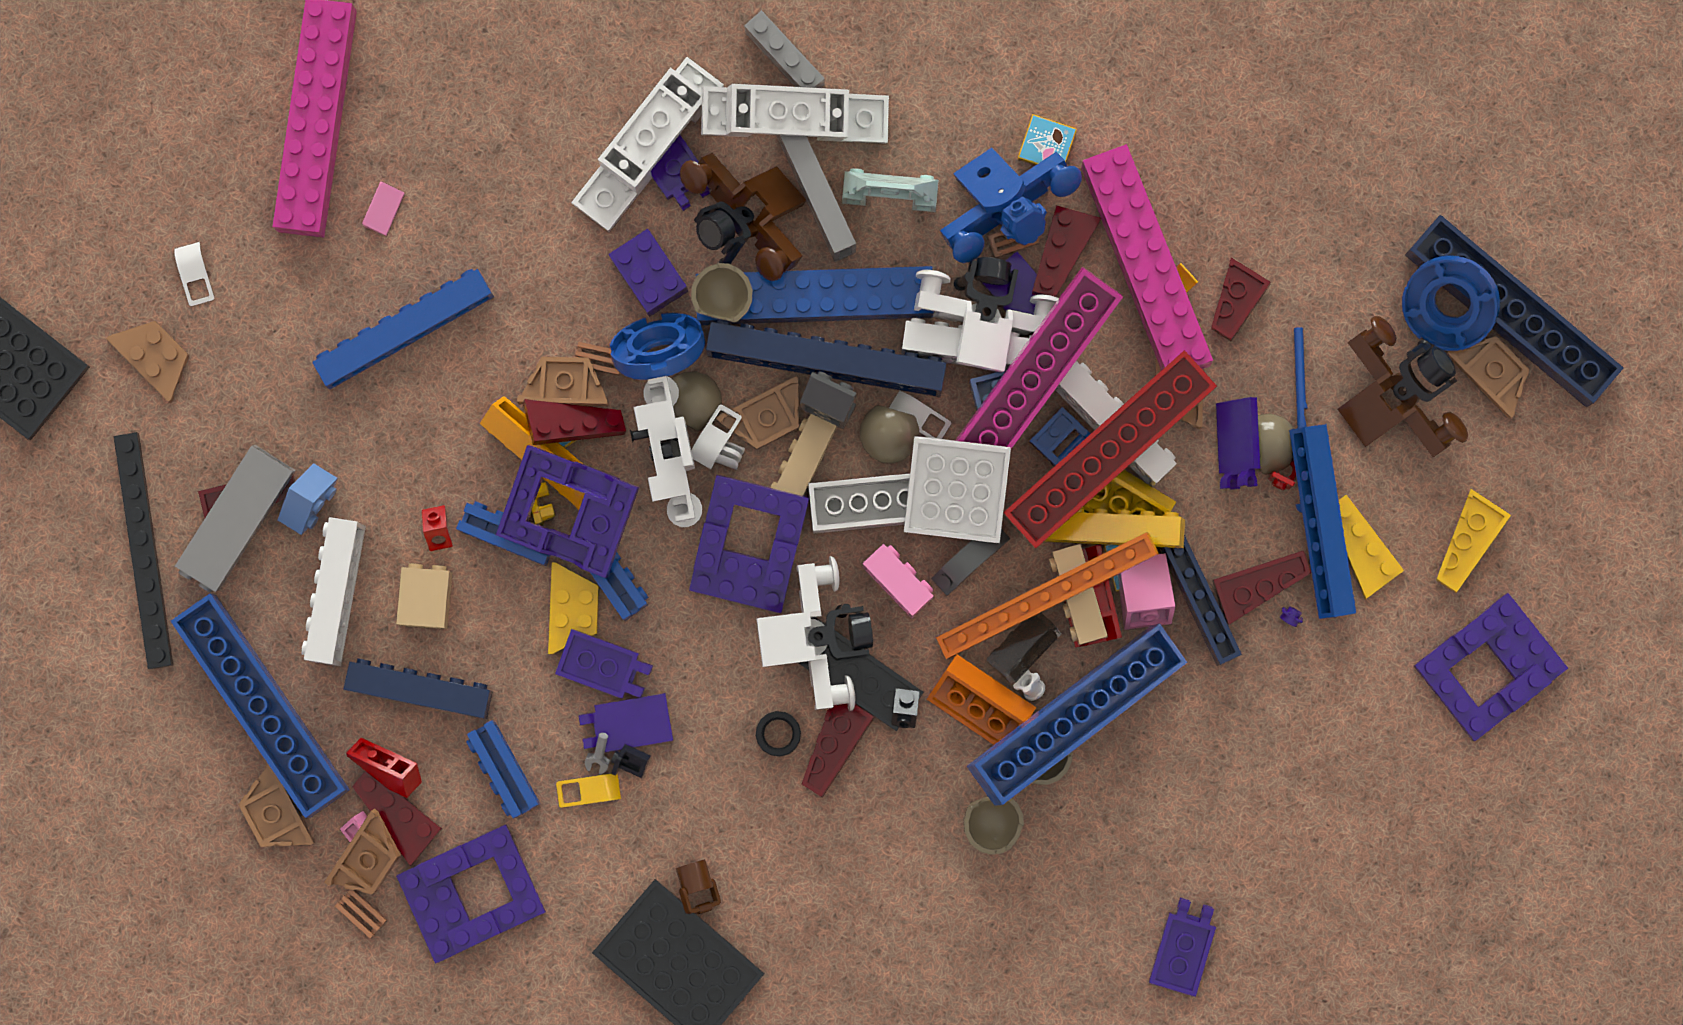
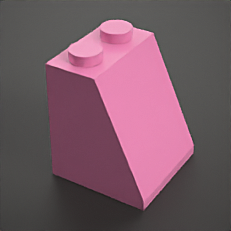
[1118,553,1175,630]

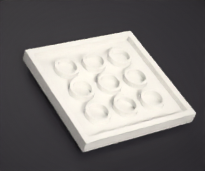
[904,436,1011,543]

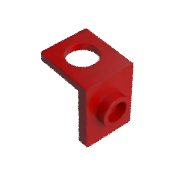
[1268,461,1296,491]
[422,505,453,551]

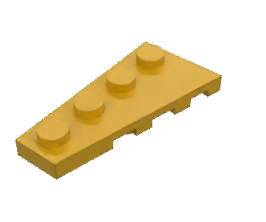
[1436,489,1511,593]
[1339,495,1404,599]

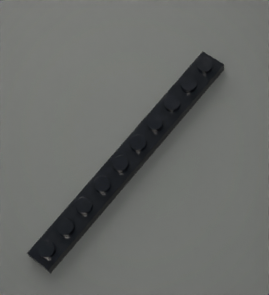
[113,432,173,670]

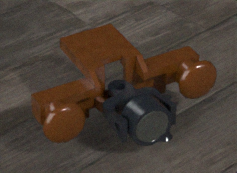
[680,152,807,281]
[1337,316,1468,457]

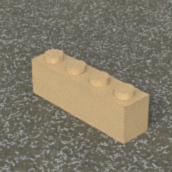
[770,414,837,496]
[1049,544,1107,646]

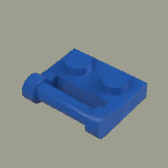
[1030,407,1091,467]

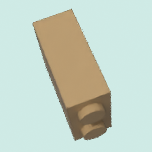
[396,564,452,629]

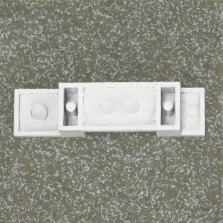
[571,57,724,232]
[701,84,889,144]

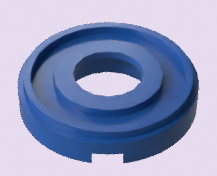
[1402,256,1500,351]
[610,313,705,380]

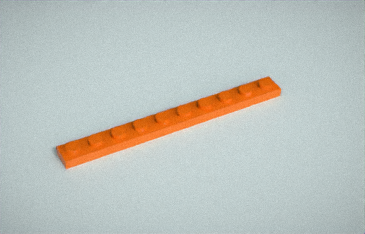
[936,532,1159,659]

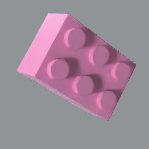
[863,544,933,619]

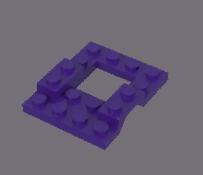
[496,445,640,578]
[689,475,809,613]
[1414,593,1568,741]
[396,824,546,964]

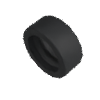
[755,711,801,757]

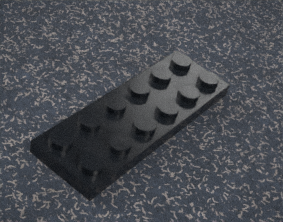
[798,617,924,732]

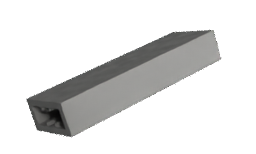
[776,135,856,262]
[175,445,296,592]

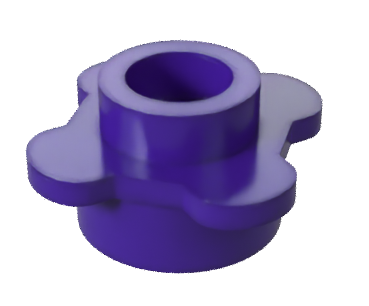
[1280,606,1303,627]

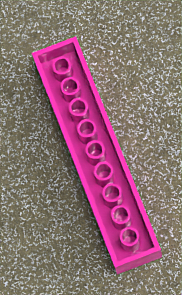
[272,0,357,238]
[1081,144,1213,370]
[955,267,1123,449]

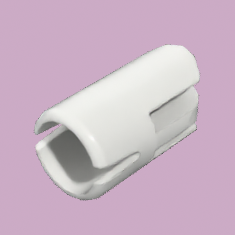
[715,441,745,470]

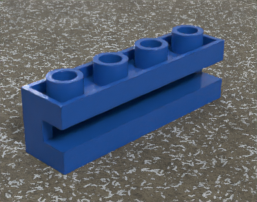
[456,501,551,566]
[590,552,649,621]
[466,720,540,818]

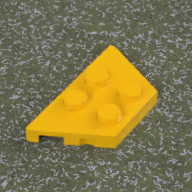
[548,562,599,654]

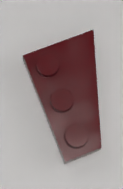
[1211,257,1271,341]

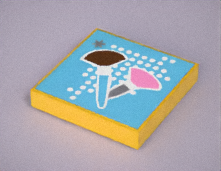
[1017,114,1077,165]

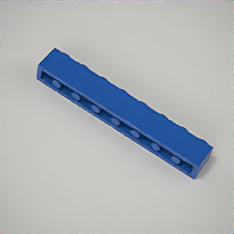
[312,269,494,389]
[1289,424,1356,619]

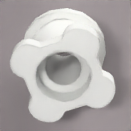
[1013,669,1045,701]

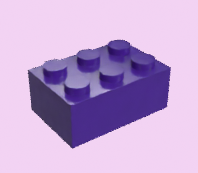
[608,229,688,317]

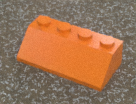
[926,654,1036,745]

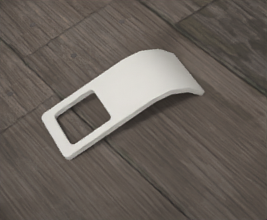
[175,242,214,306]
[889,391,951,439]
[691,404,742,469]

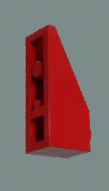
[346,738,422,798]

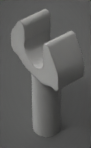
[585,733,610,775]

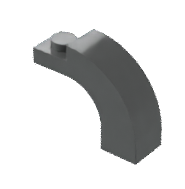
[931,529,1010,596]

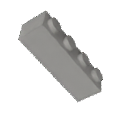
[744,10,825,88]

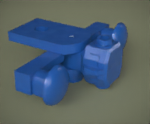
[940,148,1082,263]

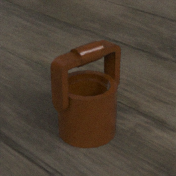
[676,859,721,915]

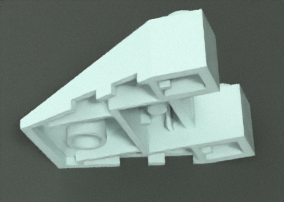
[842,169,939,212]

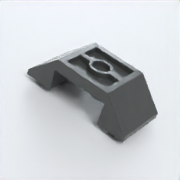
[800,372,856,429]

